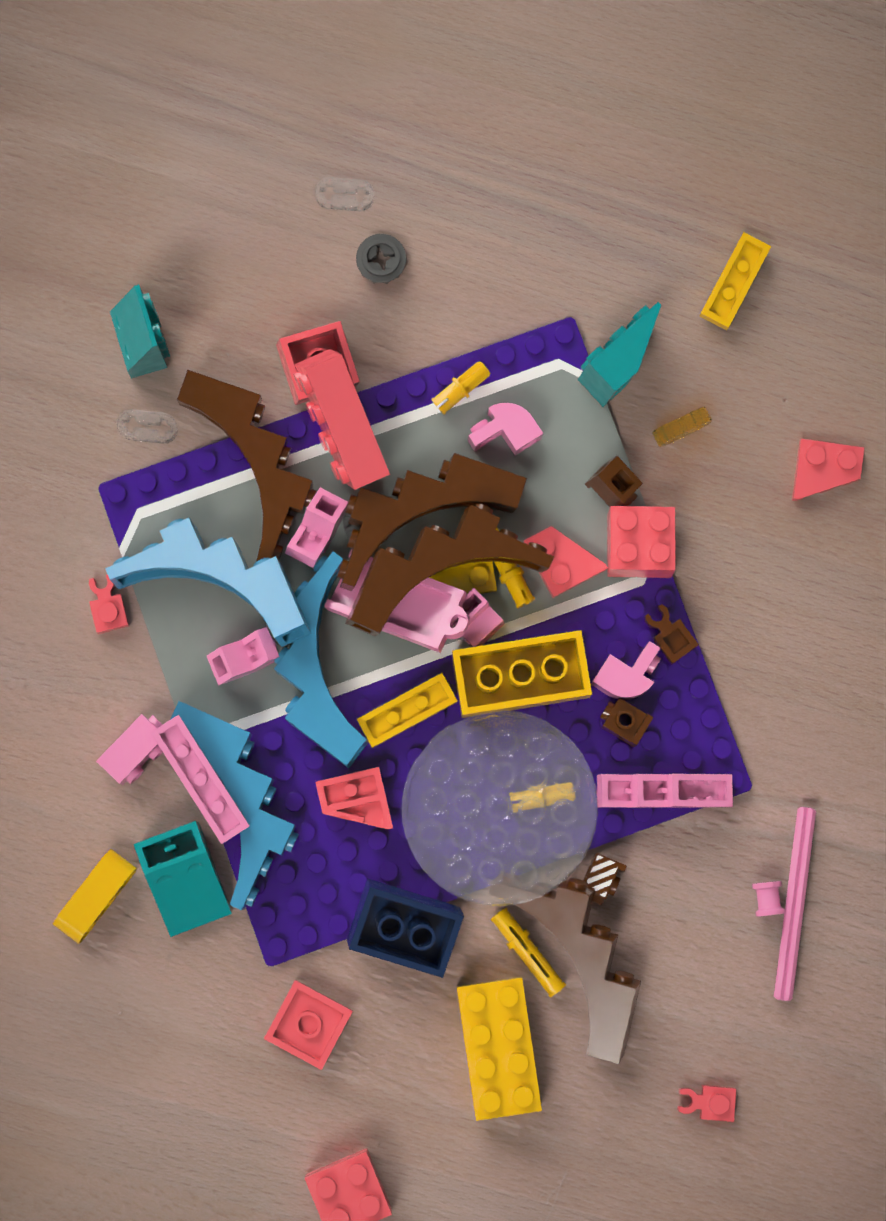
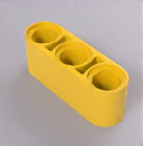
[53,849,137,944]

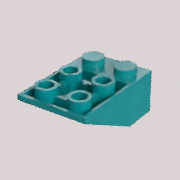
[110,284,170,379]
[577,302,661,407]
[133,821,232,937]

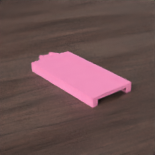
[324,549,470,653]

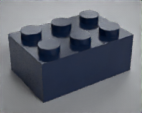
[347,878,464,978]

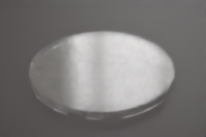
[402,711,598,906]

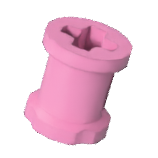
[752,881,785,917]

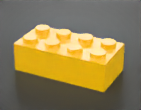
[452,630,592,718]
[456,977,542,1121]

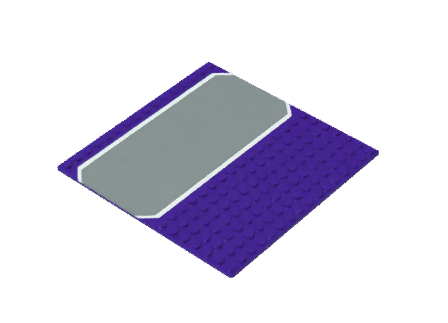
[98,317,752,967]

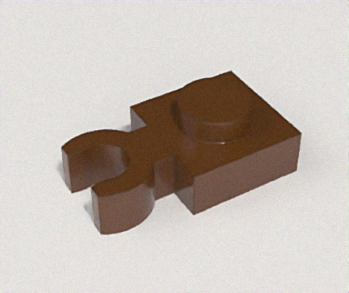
[644,604,699,665]

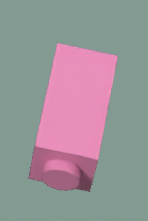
[96,714,163,785]

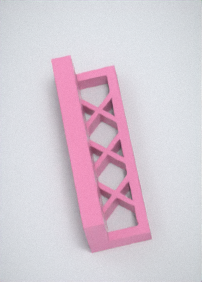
[150,715,250,844]

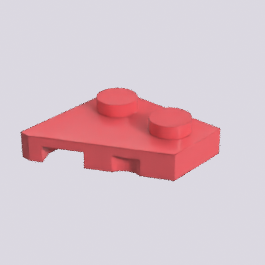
[792,439,864,501]
[523,526,608,598]
[315,767,393,830]

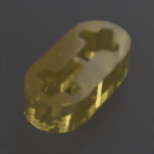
[652,407,712,447]

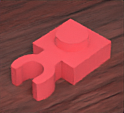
[89,574,129,634]
[677,1085,736,1122]

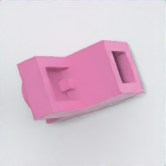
[468,403,543,456]
[285,487,348,568]
[207,627,279,686]
[591,641,661,700]

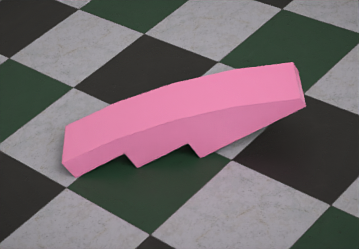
[597,774,733,808]

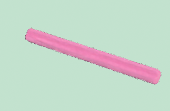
[774,807,816,1001]

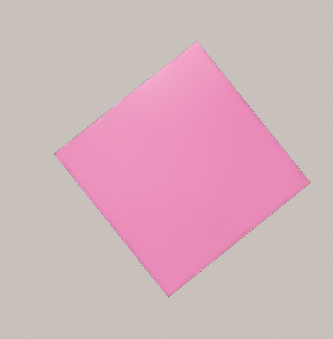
[453,588,504,647]

